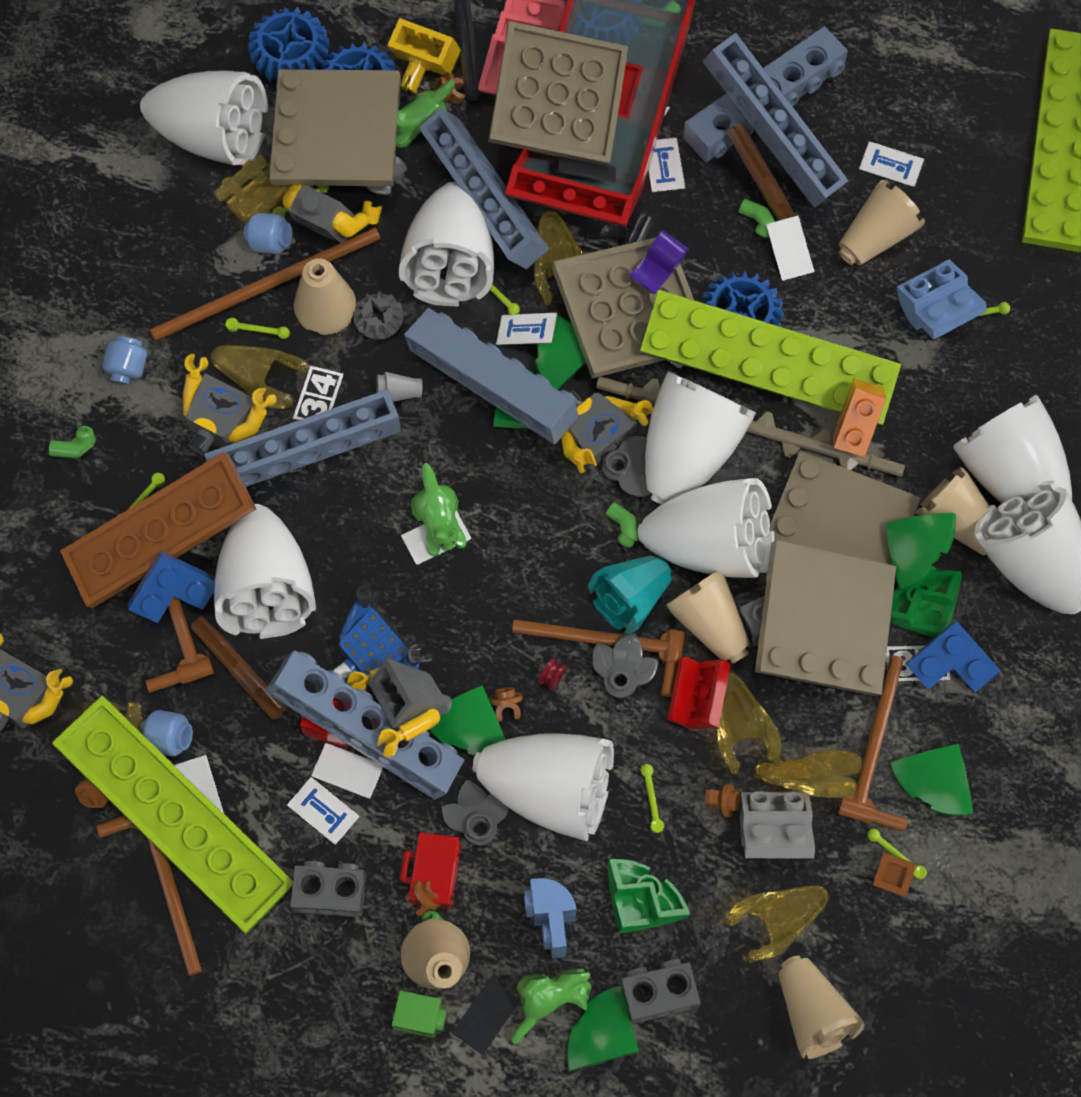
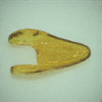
[534,211,584,305]
[210,346,309,408]
[717,673,781,774]
[755,750,863,798]
[724,886,829,963]

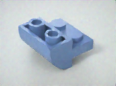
[897,259,986,339]
[524,878,576,959]

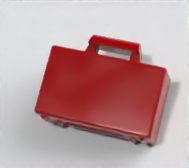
[399,832,462,909]

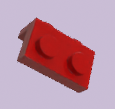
[668,657,731,730]

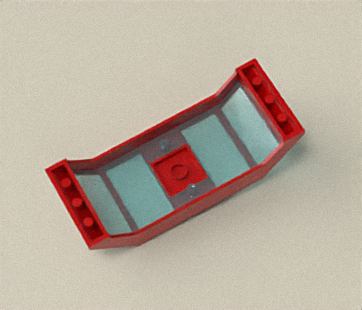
[505,0,696,227]

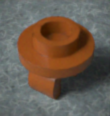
[434,72,465,104]
[489,687,523,722]
[75,777,108,808]
[705,783,740,818]
[405,879,441,916]

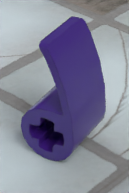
[630,230,689,294]

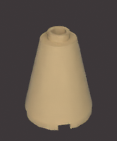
[839,180,925,265]
[294,259,356,335]
[916,467,989,555]
[666,571,751,664]
[401,919,470,989]
[778,956,864,1059]

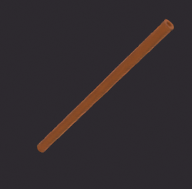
[150,228,380,341]

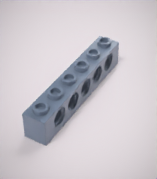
[683,26,848,163]
[703,33,849,208]
[419,107,549,269]
[205,389,401,487]
[265,650,465,800]

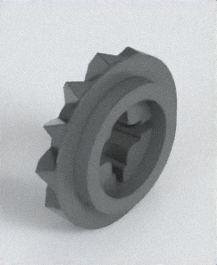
[353,291,403,339]

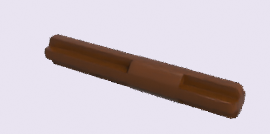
[728,123,796,221]
[191,616,286,720]

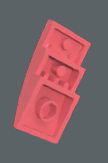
[478,0,566,95]

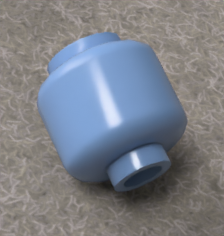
[244,213,292,254]
[102,336,147,384]
[140,710,193,756]

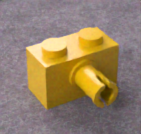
[387,18,461,94]

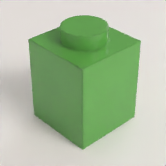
[392,990,447,1038]

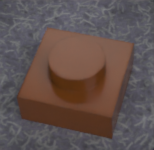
[873,852,917,897]

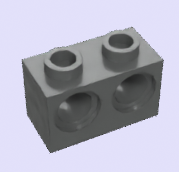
[291,861,366,917]
[621,959,701,1024]

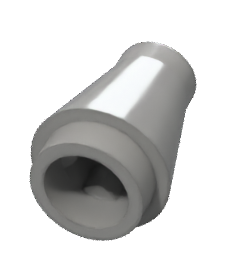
[376,372,422,402]

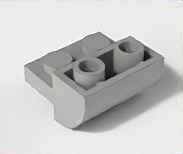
[740,791,815,858]

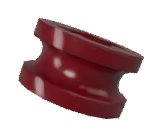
[538,658,568,691]

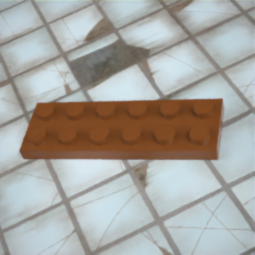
[60,452,257,608]

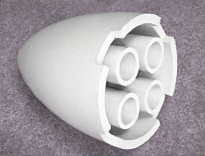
[140,71,268,165]
[399,182,494,306]
[645,371,756,505]
[953,395,1072,512]
[638,478,774,578]
[974,481,1081,614]
[214,504,316,639]
[473,734,614,841]

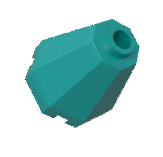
[588,555,672,634]

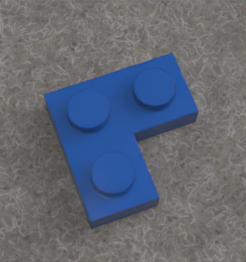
[128,551,215,623]
[905,620,1000,693]

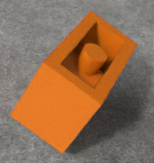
[832,378,886,457]

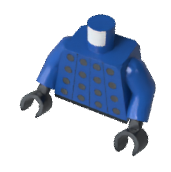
[332,583,433,686]

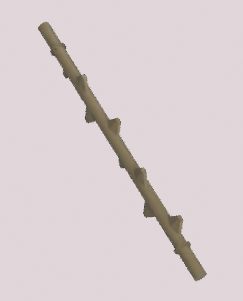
[596,376,905,477]

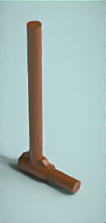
[146,597,214,693]
[513,620,685,697]
[838,655,908,832]
[96,815,202,976]

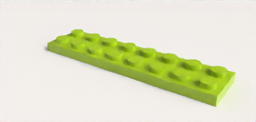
[1022,28,1081,252]
[639,290,901,425]
[52,696,293,934]

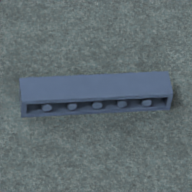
[404,308,579,445]

